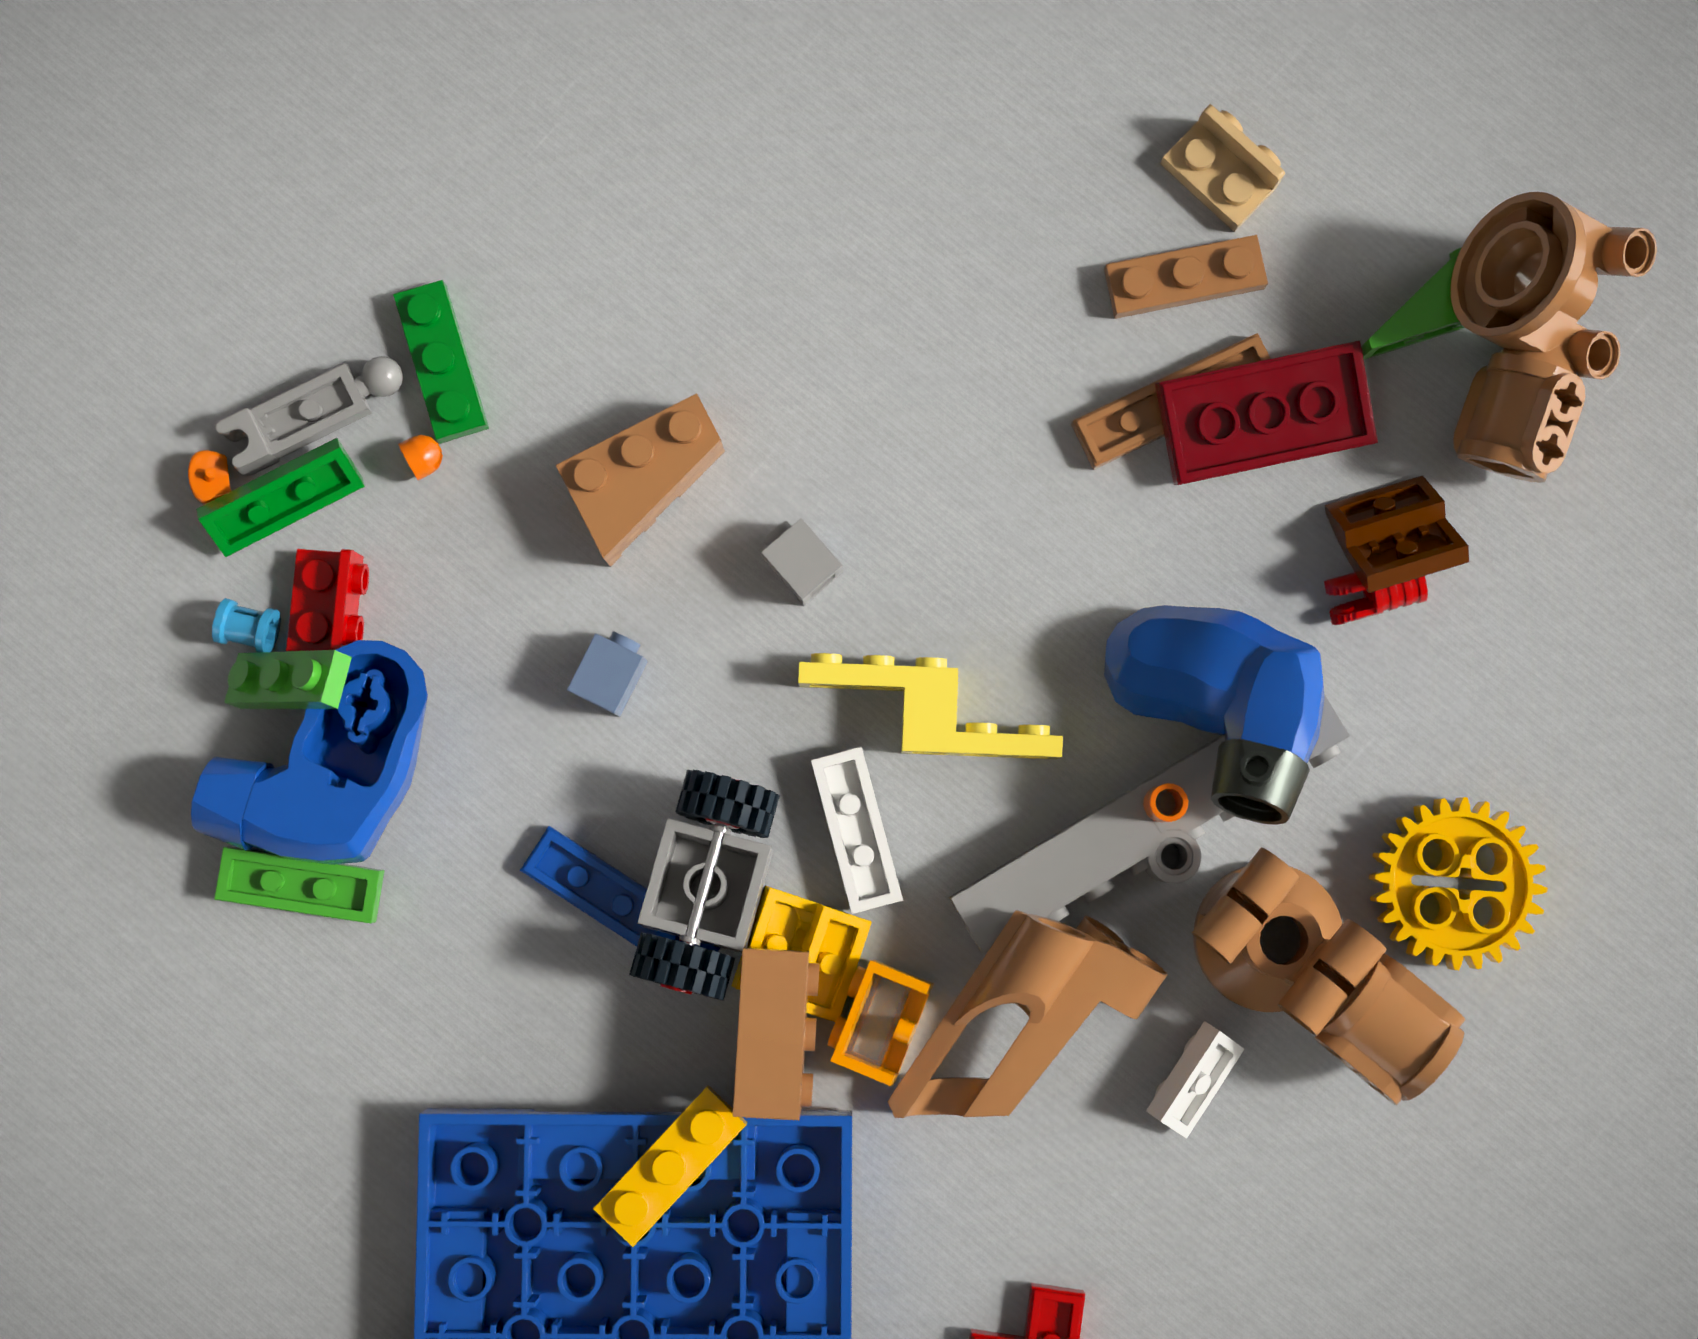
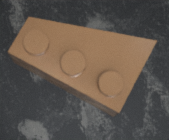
[556,393,725,567]
[733,947,820,1120]

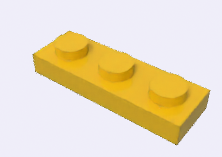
[593,1085,747,1247]

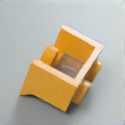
[827,960,934,1086]

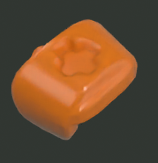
[188,450,231,505]

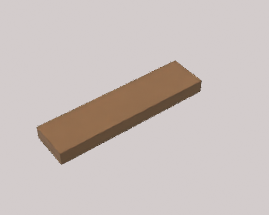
[1071,333,1271,470]

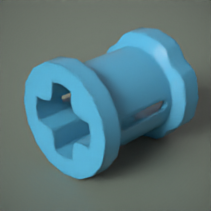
[212,598,281,652]

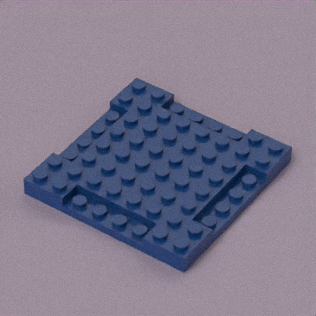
[414,1108,853,1339]

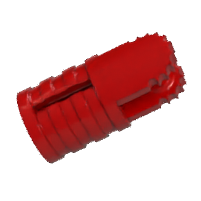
[1324,572,1428,625]

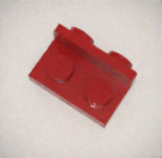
[286,549,369,651]

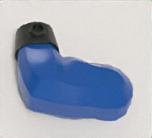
[1104,605,1324,825]

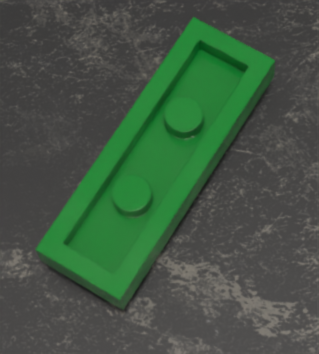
[393,280,489,444]
[196,438,365,557]

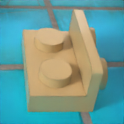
[1160,104,1285,232]

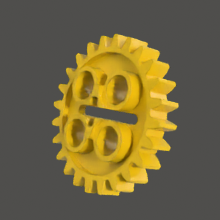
[1368,797,1548,970]

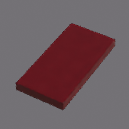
[1155,340,1378,485]

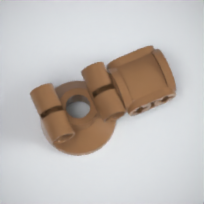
[1451,192,1657,483]
[1192,847,1465,1105]

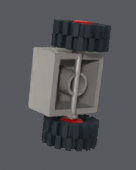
[629,770,780,1001]

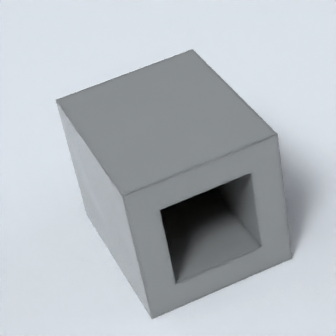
[761,518,843,606]

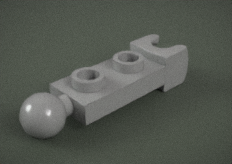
[215,356,403,476]

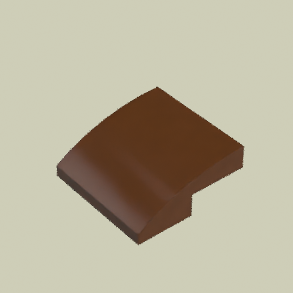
[1325,475,1469,593]

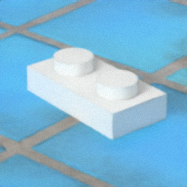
[1146,1021,1244,1138]

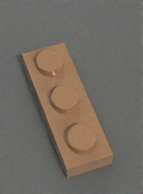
[1104,235,1268,319]

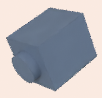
[567,631,648,717]

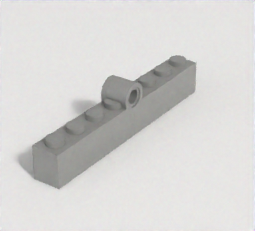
[948,694,1350,954]

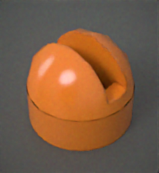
[398,435,443,481]

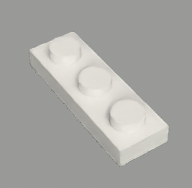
[811,747,903,914]

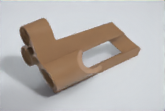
[887,910,1168,1118]

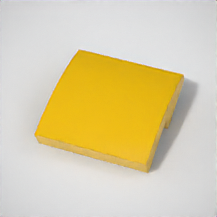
[731,885,872,1022]

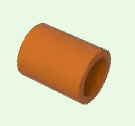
[1143,783,1188,823]

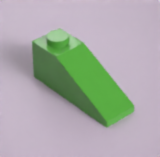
[1361,247,1465,360]

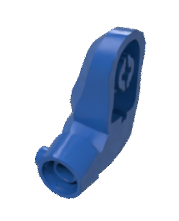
[191,640,428,865]

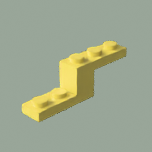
[798,653,1063,760]

